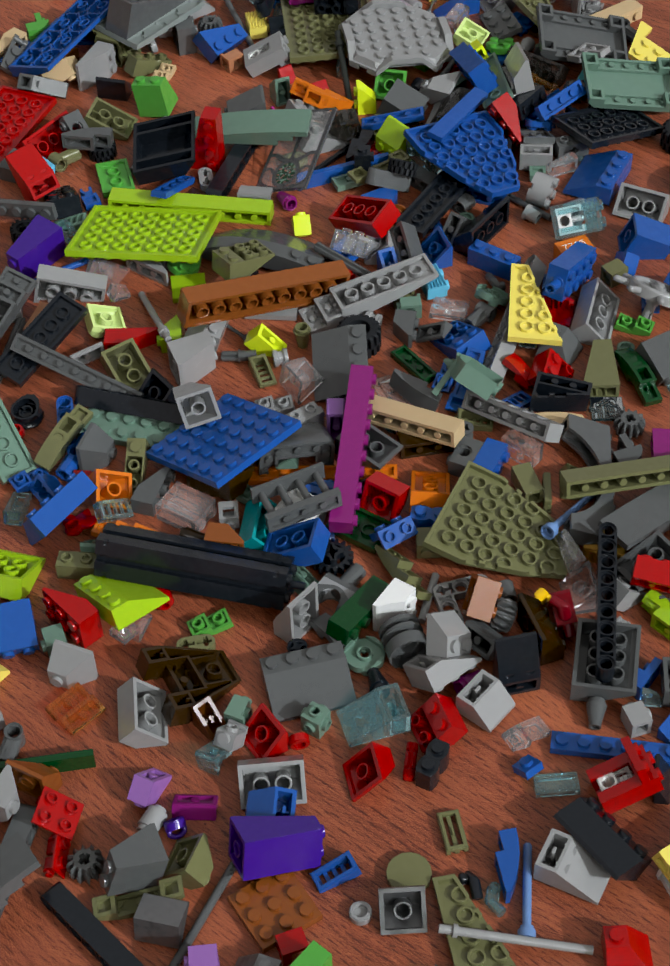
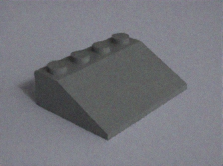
[311,324,368,403]
[570,618,642,702]
[259,641,357,722]

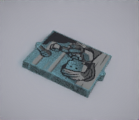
[589,397,625,421]

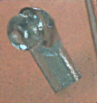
[484,882,507,917]

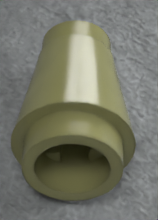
[293,322,311,349]

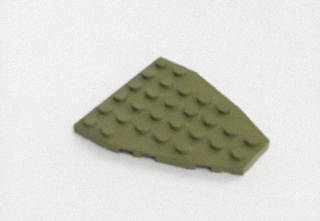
[422,461,580,580]

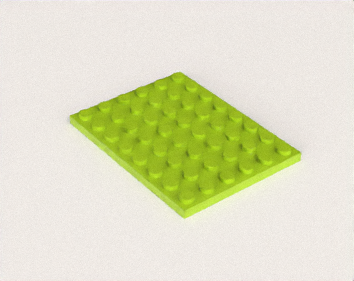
[64,205,223,264]

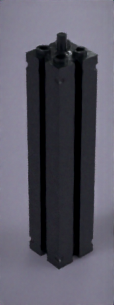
[93,523,306,611]

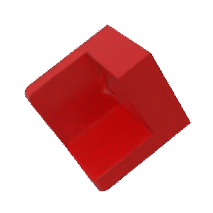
[275,926,309,966]

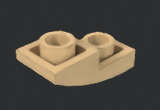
[152,62,177,82]

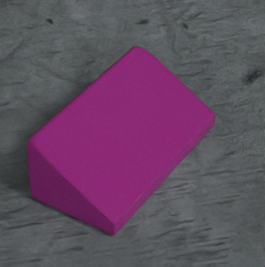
[172,794,219,821]

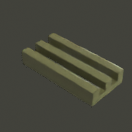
[542,472,552,514]
[436,809,469,855]

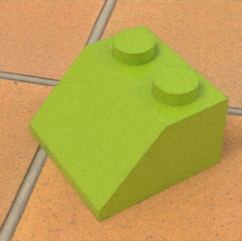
[375,115,412,156]

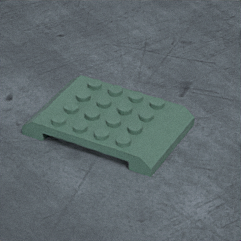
[580,52,670,113]

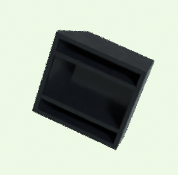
[133,110,195,185]

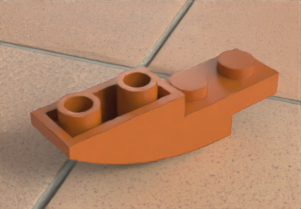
[290,77,354,116]

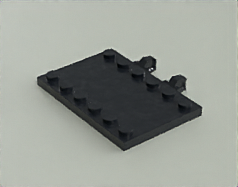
[550,104,662,149]

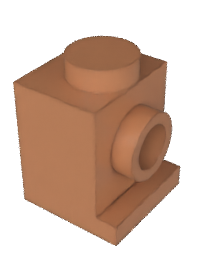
[220,49,244,73]

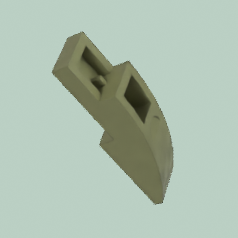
[33,404,93,472]

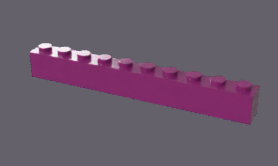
[329,364,377,534]

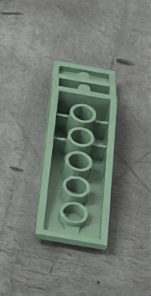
[195,109,312,145]

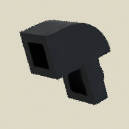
[268,15,286,35]

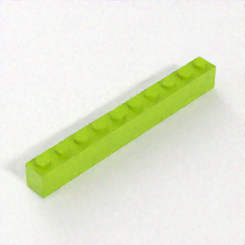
[108,187,274,226]

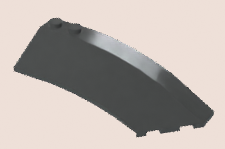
[201,229,328,271]

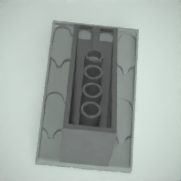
[94,0,205,50]

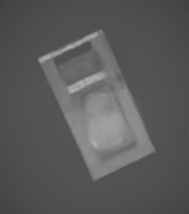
[109,613,152,645]

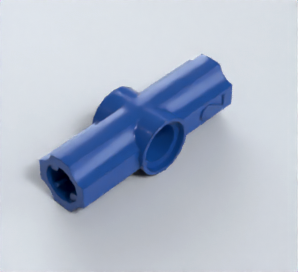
[55,430,86,481]

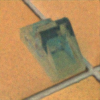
[195,740,232,776]

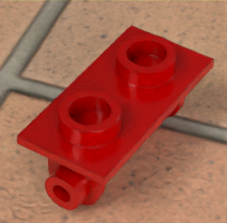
[43,834,71,879]

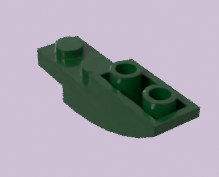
[614,347,663,407]

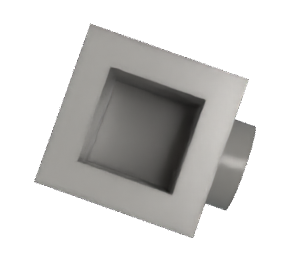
[620,700,653,739]

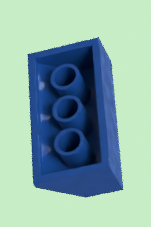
[23,471,98,546]

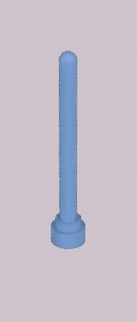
[540,495,596,540]
[517,842,536,937]

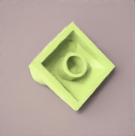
[453,17,491,46]
[84,303,126,338]

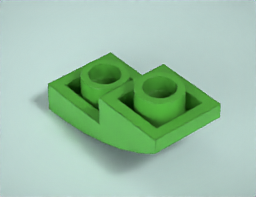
[613,313,655,336]
[186,607,234,636]

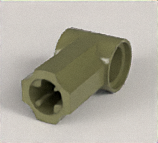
[47,149,82,172]

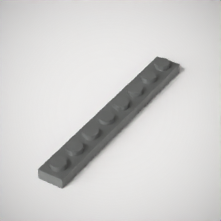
[10,333,145,396]

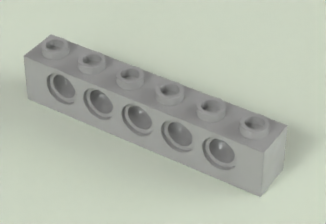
[461,390,564,443]

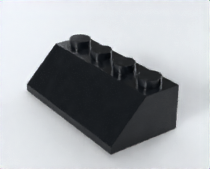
[453,196,510,257]
[553,797,652,881]

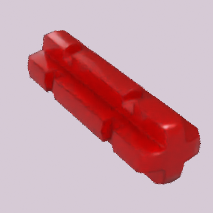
[402,741,418,782]

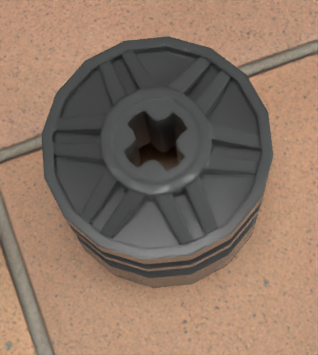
[378,613,426,669]

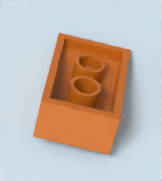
[409,470,450,513]

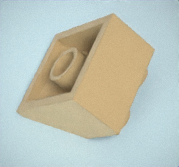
[41,55,78,82]

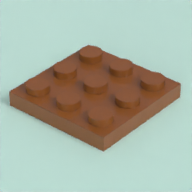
[227,872,323,954]

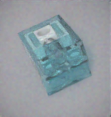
[550,197,607,240]

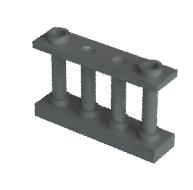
[250,462,343,533]

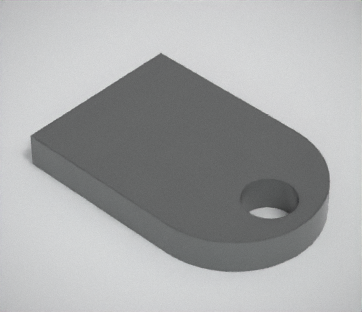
[520,127,555,144]

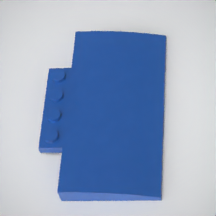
[8,0,109,77]

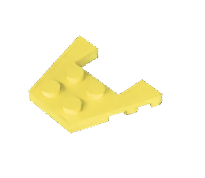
[628,21,670,61]

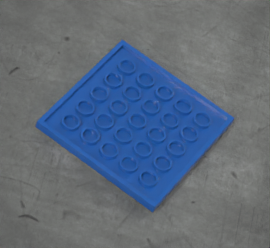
[146,393,302,489]

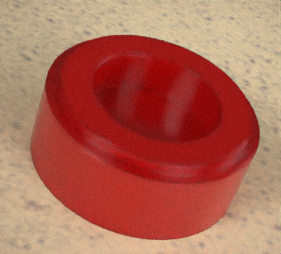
[288,732,310,750]

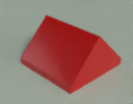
[244,703,289,759]

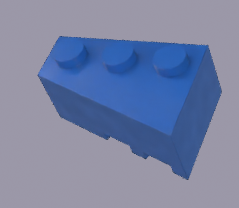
[192,23,248,64]

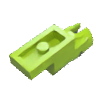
[641,590,670,640]

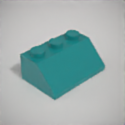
[239,499,277,551]

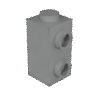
[285,401,325,425]

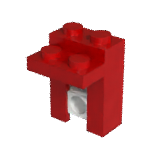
[585,736,664,814]

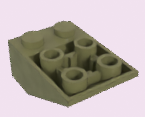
[212,239,275,280]

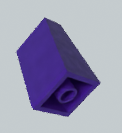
[6,214,66,279]
[228,816,325,881]

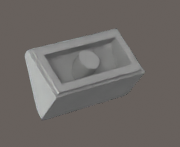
[69,341,104,365]

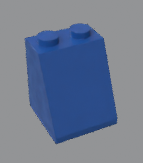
[617,213,670,260]
[0,598,40,659]

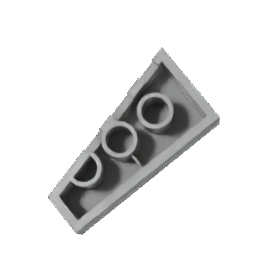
[33,264,108,303]

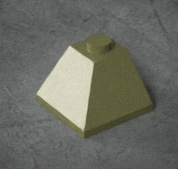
[162,833,214,890]

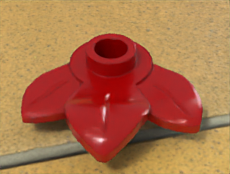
[62,508,99,536]

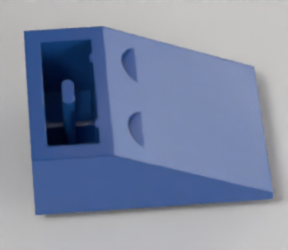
[430,320,492,359]

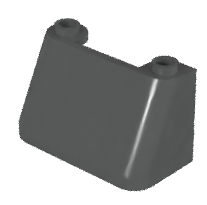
[256,423,335,475]

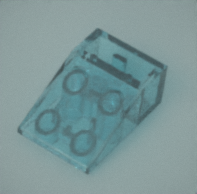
[337,682,411,747]

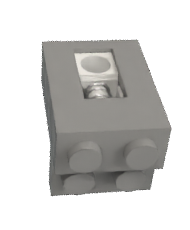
[243,31,292,78]

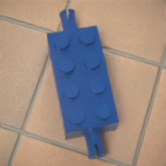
[543,241,597,302]

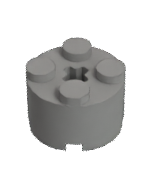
[526,171,560,210]

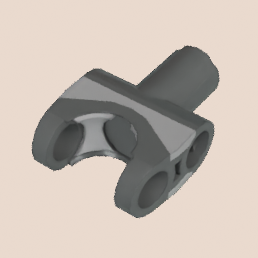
[318,563,366,612]

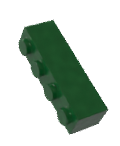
[326,575,389,645]

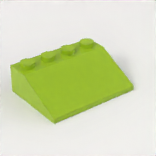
[0,549,46,601]
[73,574,170,631]

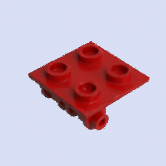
[541,295,575,327]
[31,786,84,841]

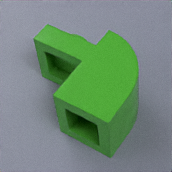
[25,12,49,42]

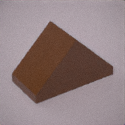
[191,695,226,743]

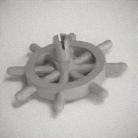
[613,273,670,320]

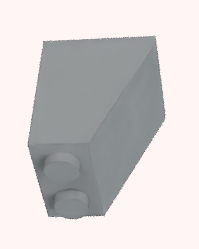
[166,330,218,386]

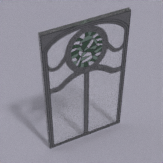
[256,107,338,192]

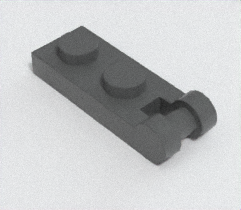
[0,34,28,76]

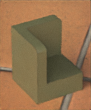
[600,258,629,288]

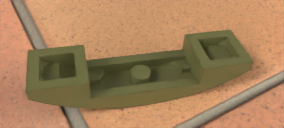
[347,149,411,184]
[91,875,185,921]

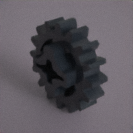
[313,538,354,576]

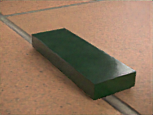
[390,344,437,384]

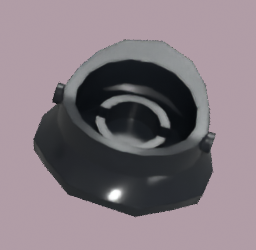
[9,394,44,430]

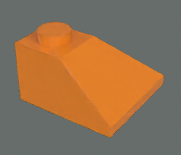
[88,469,132,510]

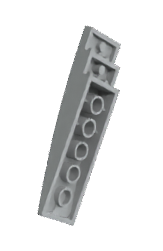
[298,253,439,335]

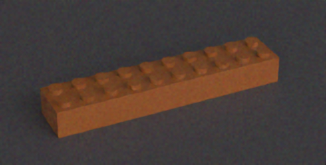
[176,260,351,328]

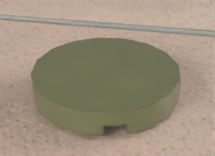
[386,852,432,889]

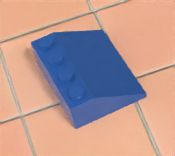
[563,150,633,206]

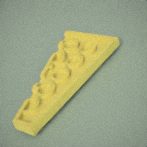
[507,263,563,346]

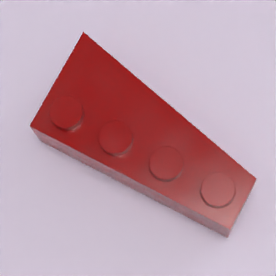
[191,106,225,172]

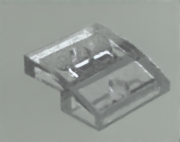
[429,297,470,322]

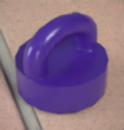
[163,816,187,840]

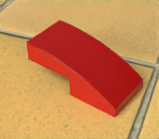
[502,353,533,389]

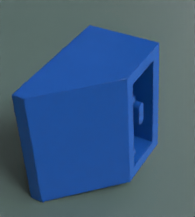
[245,786,297,816]

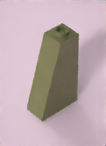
[584,339,620,399]

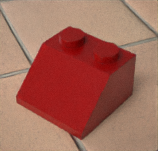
[360,471,410,521]

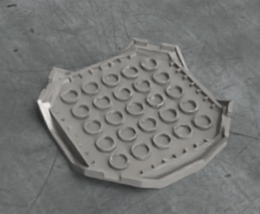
[338,0,454,77]

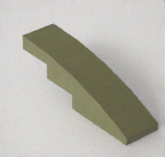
[374,544,432,601]

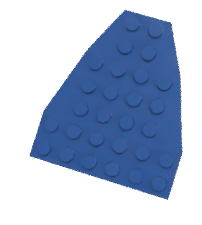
[403,110,520,198]

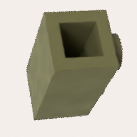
[511,462,544,504]
[55,550,96,580]

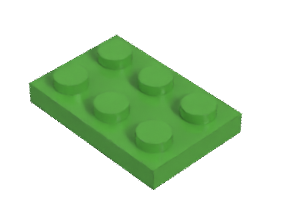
[95,158,135,198]

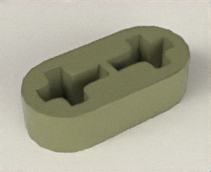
[176,634,216,650]

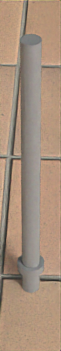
[438,923,594,955]

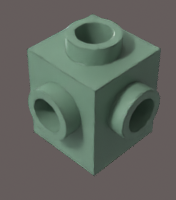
[300,701,332,740]

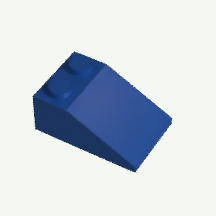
[263,517,331,567]

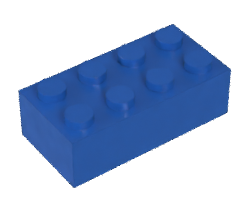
[449,41,499,93]

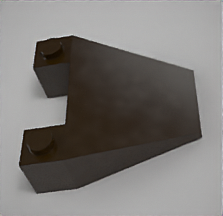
[136,646,241,727]

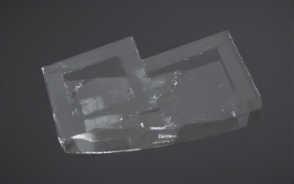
[501,716,551,752]

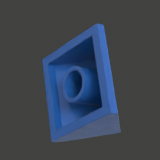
[421,225,453,269]

